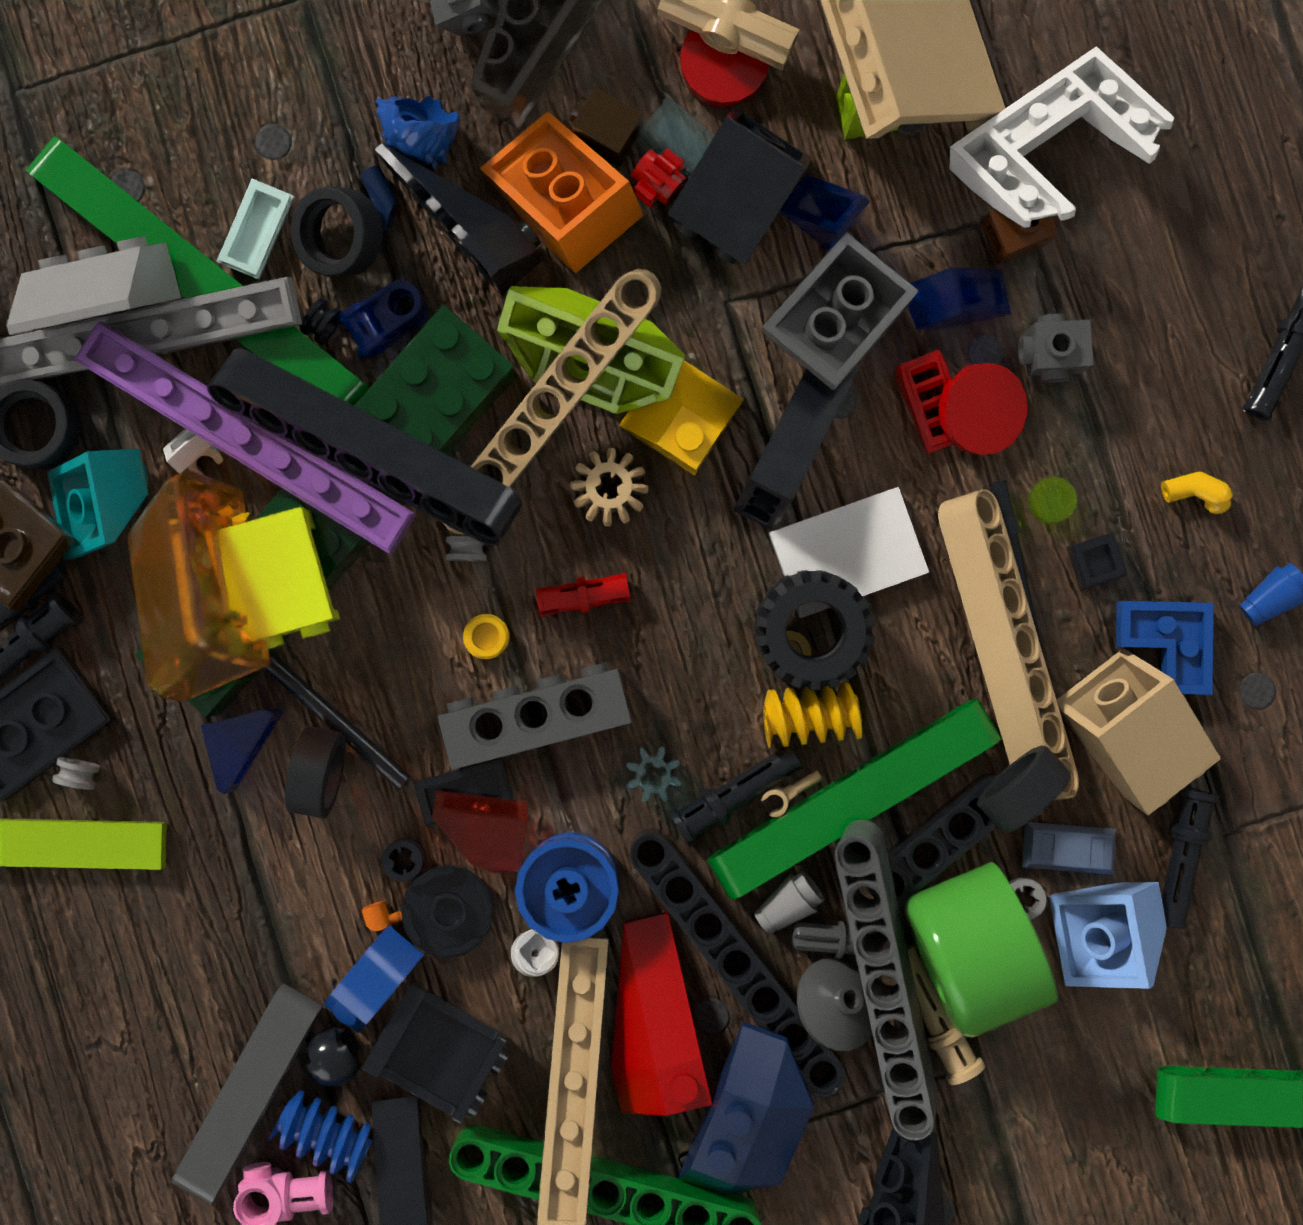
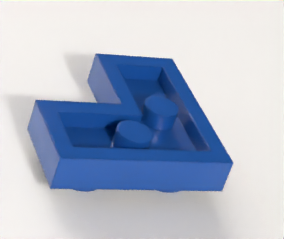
[1116,601,1214,695]

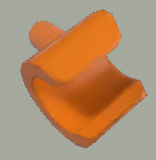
[362,900,403,931]

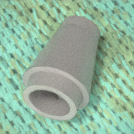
[754,870,825,935]

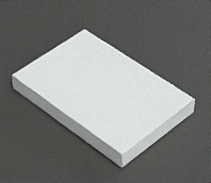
[768,487,929,618]

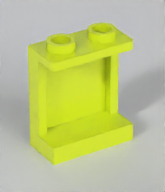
[207,507,340,652]

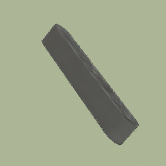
[835,820,938,1140]

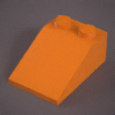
[480,111,644,274]

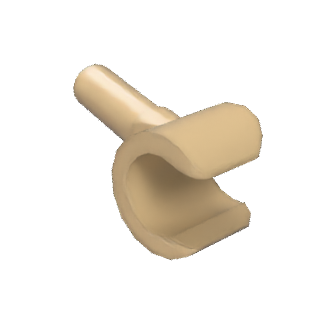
[761,770,823,817]

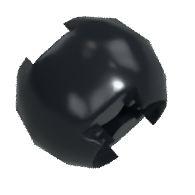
[305,1027,362,1088]

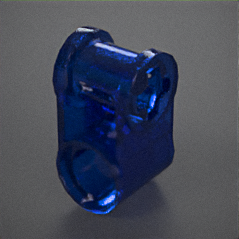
[337,280,429,360]

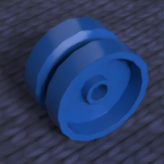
[515,831,620,943]

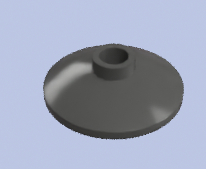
[797,957,872,1052]

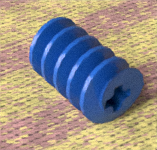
[268,1089,373,1184]

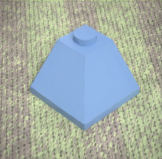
[1049,882,1167,989]

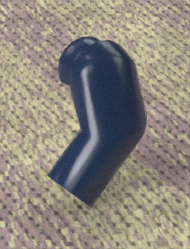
[359,165,398,233]

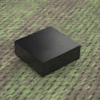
[1066,532,1128,590]

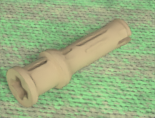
[907,944,986,1085]

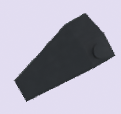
[858,1127,945,1225]

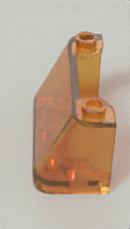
[128,470,270,702]

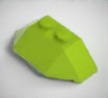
[497,286,686,414]

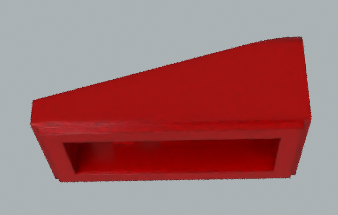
[893,349,954,455]

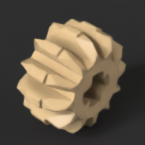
[570,448,649,527]

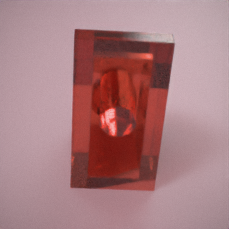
[433,791,528,874]

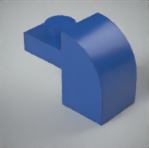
[323,925,424,1033]

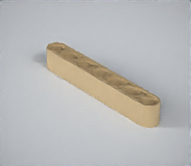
[443,269,661,534]
[938,489,1079,801]

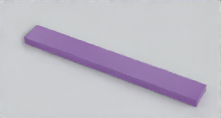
[74,320,417,555]

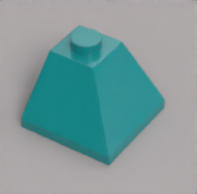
[47,449,148,561]

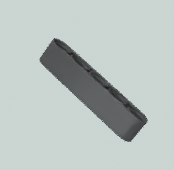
[171,983,324,1206]

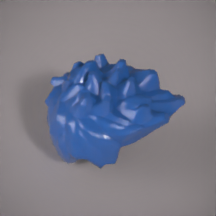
[375,96,460,170]

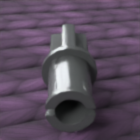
[792,921,886,958]

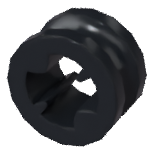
[300,298,343,345]
[382,838,426,882]

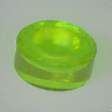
[1028,477,1077,523]

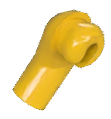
[1161,472,1233,514]

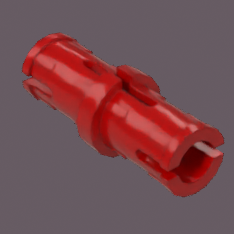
[536,573,631,617]

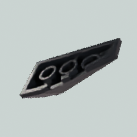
[375,143,542,297]

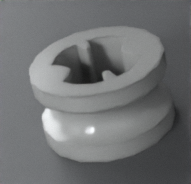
[446,536,487,562]
[52,757,100,790]
[1009,877,1047,920]

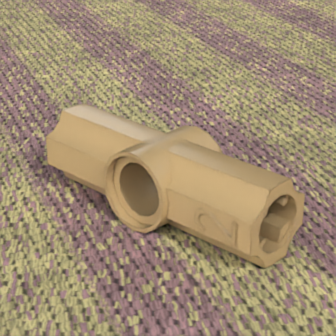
[657,0,800,71]

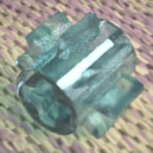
[626,746,681,802]

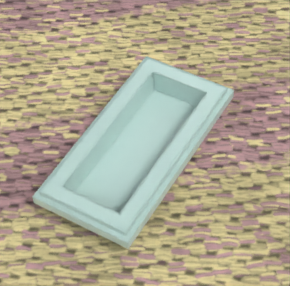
[216,179,294,280]

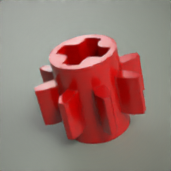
[631,148,688,208]

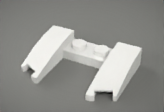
[949,46,1175,228]

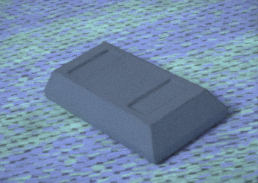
[1021,822,1116,874]

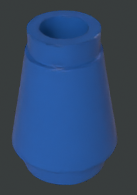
[1238,563,1303,627]

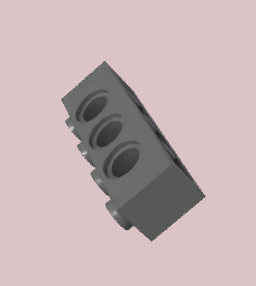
[437,662,632,770]

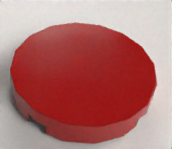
[680,30,770,108]
[938,363,1028,455]

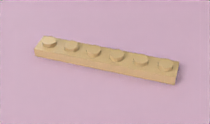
[537,938,609,1225]

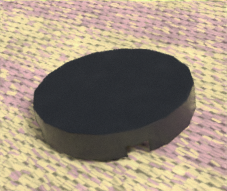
[401,864,494,958]

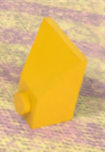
[619,360,744,476]

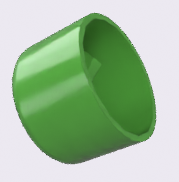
[904,862,1058,1038]

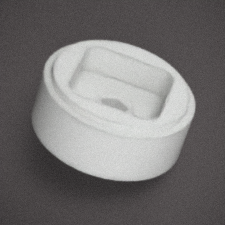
[511,929,559,977]

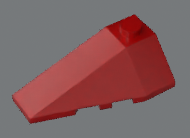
[611,912,712,1116]

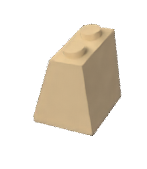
[1057,648,1221,815]

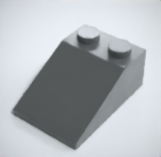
[760,232,918,391]

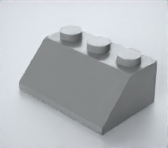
[7,236,181,335]

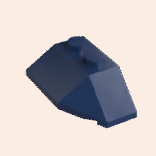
[679,1022,814,1195]

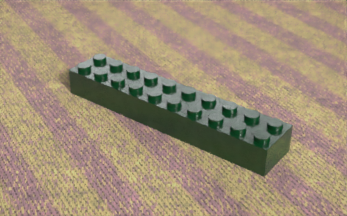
[135,304,518,717]

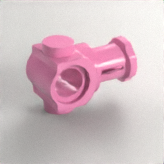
[233,1162,334,1225]

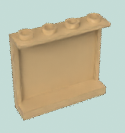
[821,0,1006,139]

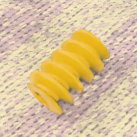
[763,682,862,749]

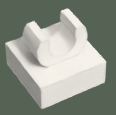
[163,428,223,480]

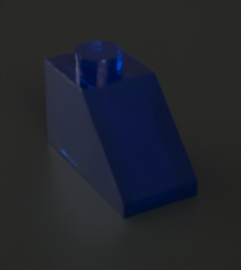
[908,268,1011,329]

